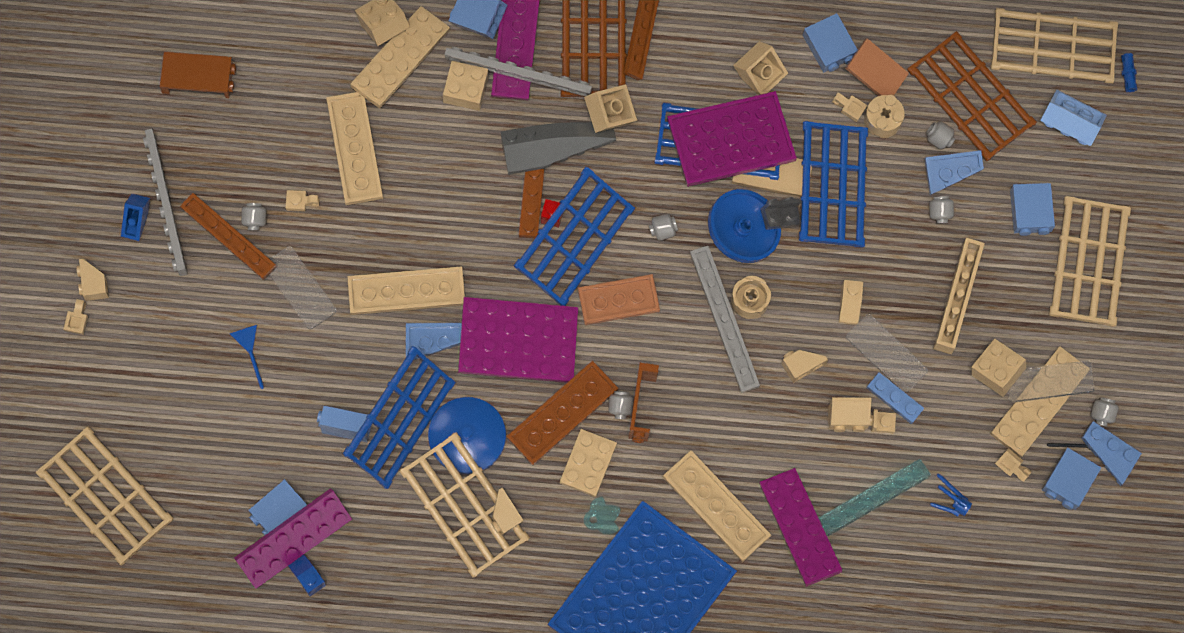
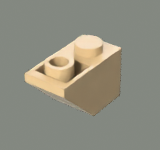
[77,259,109,301]

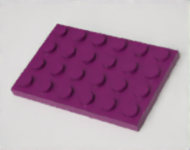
[667,91,797,187]
[458,297,578,383]

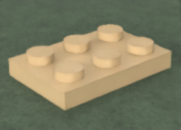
[560,429,617,497]

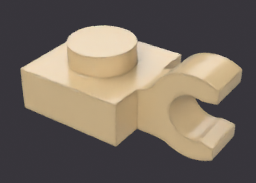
[832,93,867,122]
[286,190,320,211]
[63,299,88,335]
[995,448,1032,482]

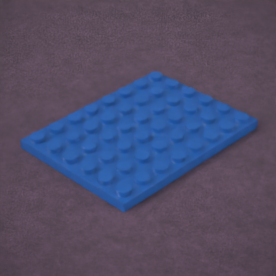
[548,501,737,633]

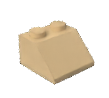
[733,41,788,95]
[828,398,871,432]

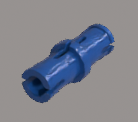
[1121,53,1137,92]

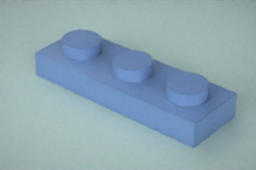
[867,372,924,424]

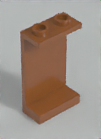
[160,52,236,99]
[628,362,659,443]

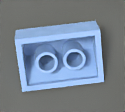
[1040,90,1107,146]

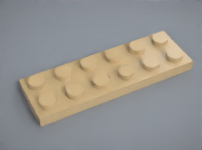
[350,6,450,109]
[326,92,383,205]
[347,267,465,315]
[990,347,1090,458]
[663,450,771,562]

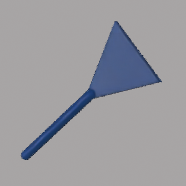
[230,325,264,389]

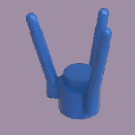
[930,473,972,517]

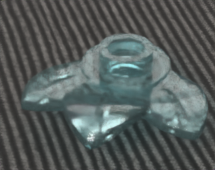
[584,497,621,535]

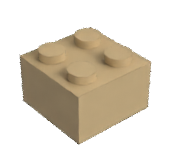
[355,0,409,46]
[443,61,489,111]
[584,85,637,133]
[971,339,1026,397]

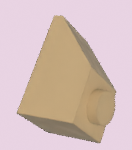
[839,280,863,325]
[781,350,828,383]
[491,488,524,535]

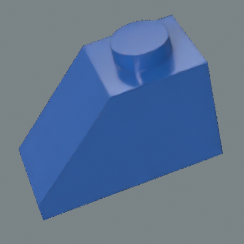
[121,194,150,241]
[288,555,326,597]

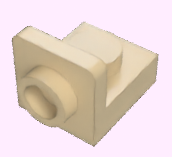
[869,409,896,434]

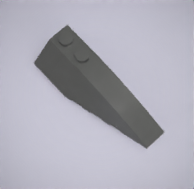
[501,122,616,175]

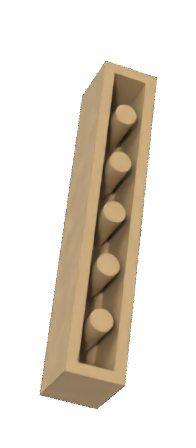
[933,238,985,355]

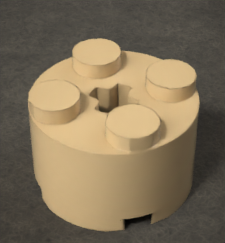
[864,95,904,138]
[731,276,771,319]

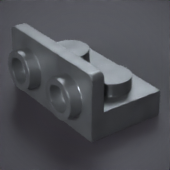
[761,197,802,230]

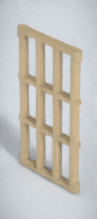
[991,8,1118,84]
[1049,196,1131,327]
[36,426,174,566]
[399,432,530,577]

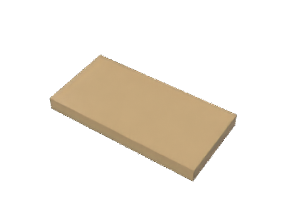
[732,158,812,197]

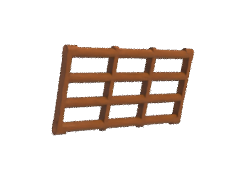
[561,0,627,97]
[907,31,1037,161]

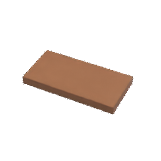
[578,274,660,325]

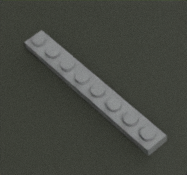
[445,47,592,97]
[143,129,188,276]
[690,246,760,393]

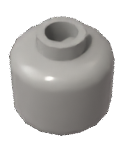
[926,121,955,149]
[929,196,954,223]
[241,203,266,230]
[649,213,678,241]
[608,391,634,419]
[1091,397,1119,427]

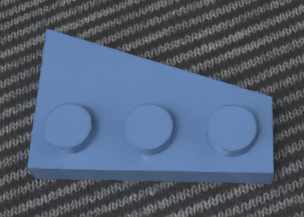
[924,150,984,195]
[406,323,461,360]
[1081,421,1142,486]

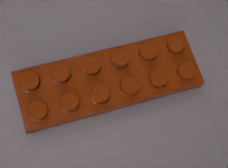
[507,360,619,466]

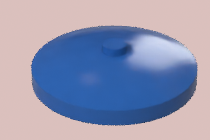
[708,189,781,263]
[428,397,506,474]

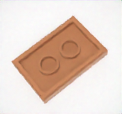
[845,38,909,96]

